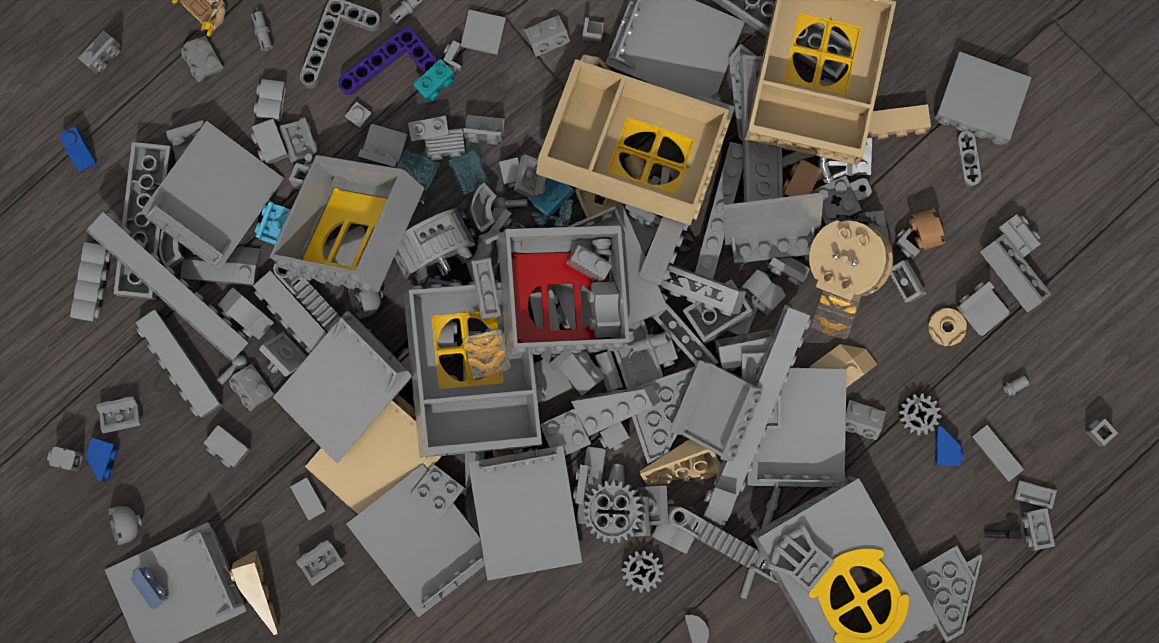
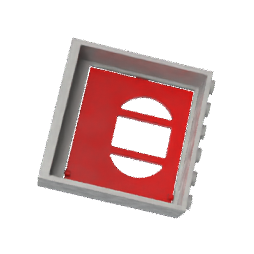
[498,226,630,356]

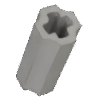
[595,351,623,392]

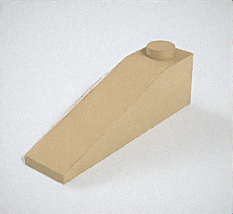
[640,439,722,486]
[230,550,279,635]

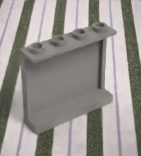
[934,52,1032,145]
[670,360,763,461]

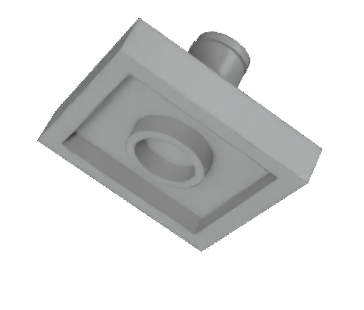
[259,332,307,377]
[637,486,675,526]

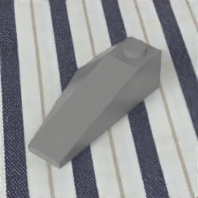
[180,247,261,286]

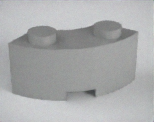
[468,183,497,236]
[159,230,185,269]
[466,230,502,280]
[587,282,621,338]
[218,288,274,340]

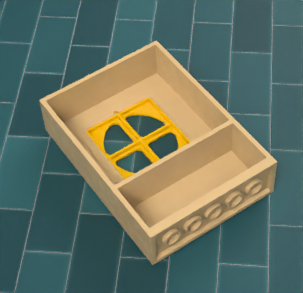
[745,0,896,165]
[536,59,731,225]

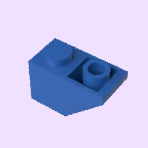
[86,438,118,482]

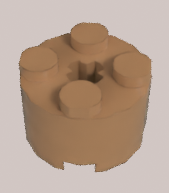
[909,208,946,251]

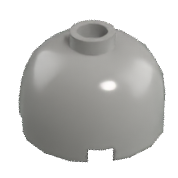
[348,288,383,319]
[108,506,142,545]

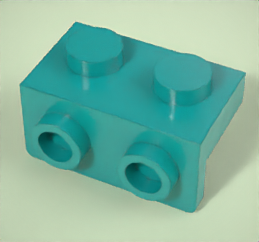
[414,59,455,103]

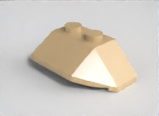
[809,344,877,388]

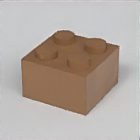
[782,159,822,197]

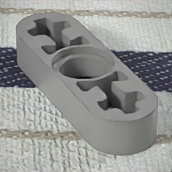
[957,131,981,186]

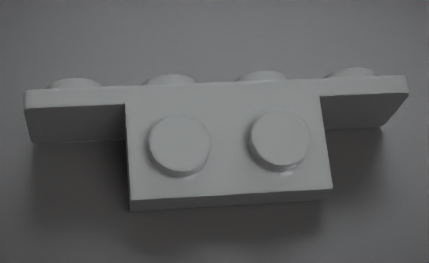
[573,447,606,525]

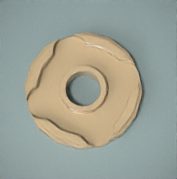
[928,308,967,346]

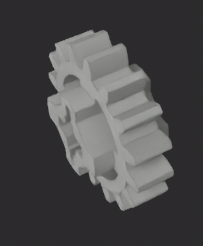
[899,394,941,436]
[621,551,664,593]

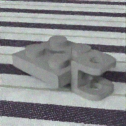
[811,176,872,225]

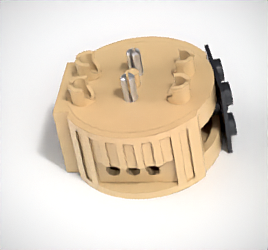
[809,215,893,302]

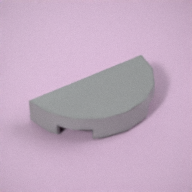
[684,615,709,643]

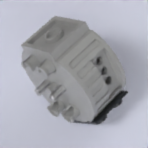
[394,207,479,285]

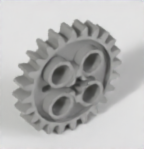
[583,480,645,543]

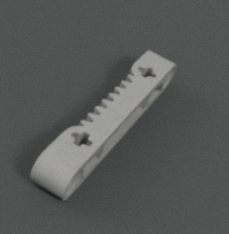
[273,264,341,332]
[668,506,778,583]

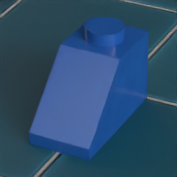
[58,126,97,172]
[934,426,964,467]

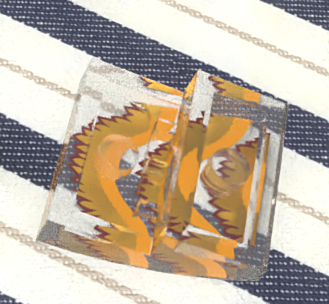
[810,290,860,340]
[462,329,511,379]

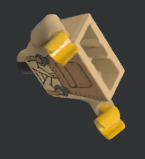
[172,0,226,36]

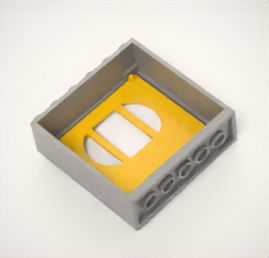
[270,155,424,293]

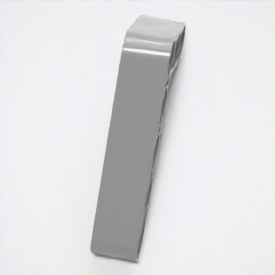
[300,0,381,89]

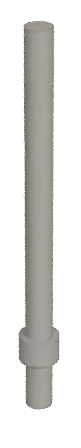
[740,486,781,599]

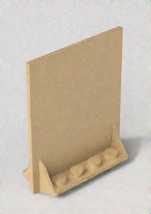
[305,394,442,514]

